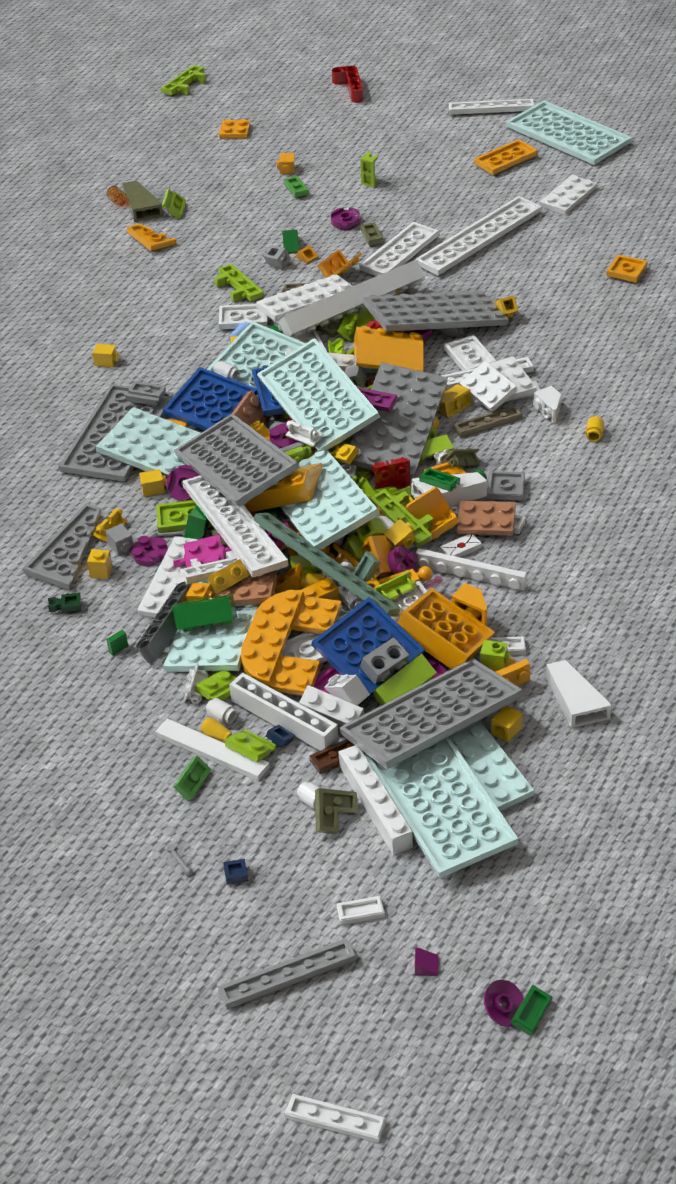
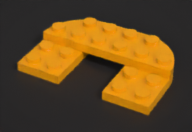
[241,590,342,696]

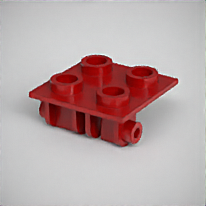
[372,457,410,489]

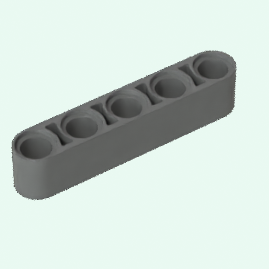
[136,581,191,663]

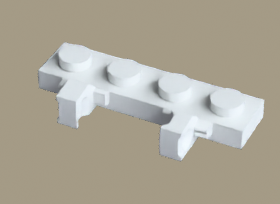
[180,551,248,584]

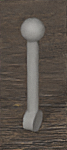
[151,529,186,537]
[167,844,193,876]

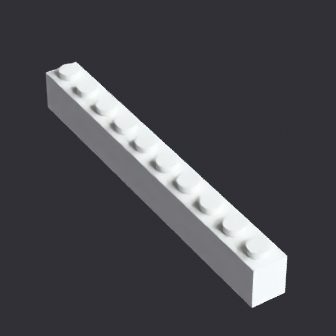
[278,259,425,339]

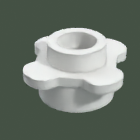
[434,449,449,465]

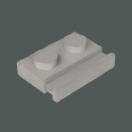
[125,381,166,406]

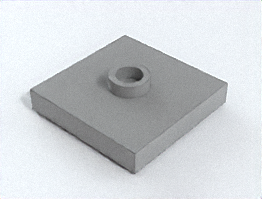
[487,471,525,501]

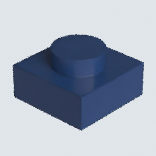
[265,725,295,747]
[223,859,248,885]

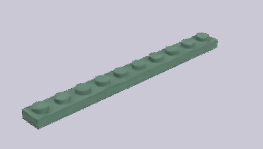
[254,513,401,616]

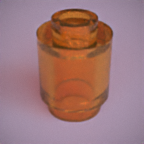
[107,185,126,205]

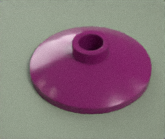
[484,979,524,1027]

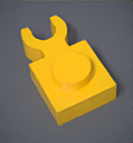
[329,444,359,465]

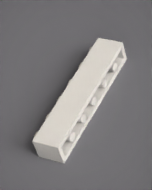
[229,673,339,751]
[338,745,413,855]

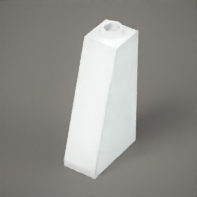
[411,472,488,507]
[546,660,611,728]

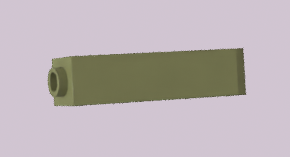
[122,180,163,222]

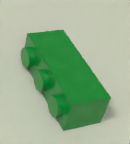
[172,594,237,631]

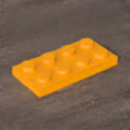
[474,139,538,175]

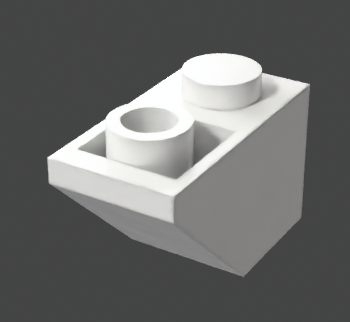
[533,386,561,423]
[324,674,370,705]

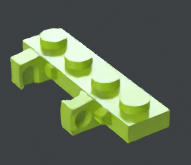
[161,65,207,95]
[214,264,264,302]
[370,489,433,548]

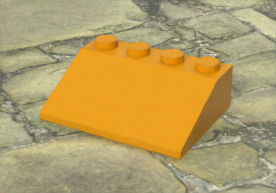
[353,326,423,372]
[244,463,323,512]
[397,588,495,669]

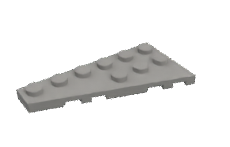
[23,503,102,590]

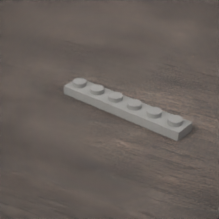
[218,938,356,1010]

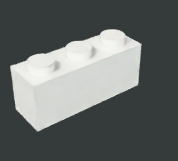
[299,685,365,726]

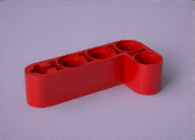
[331,66,363,103]

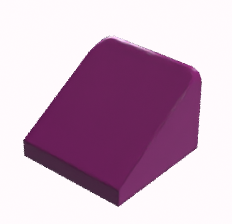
[414,947,439,976]

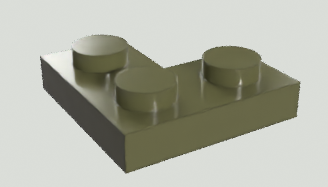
[315,788,358,834]

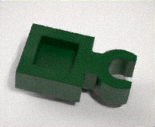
[48,593,82,613]

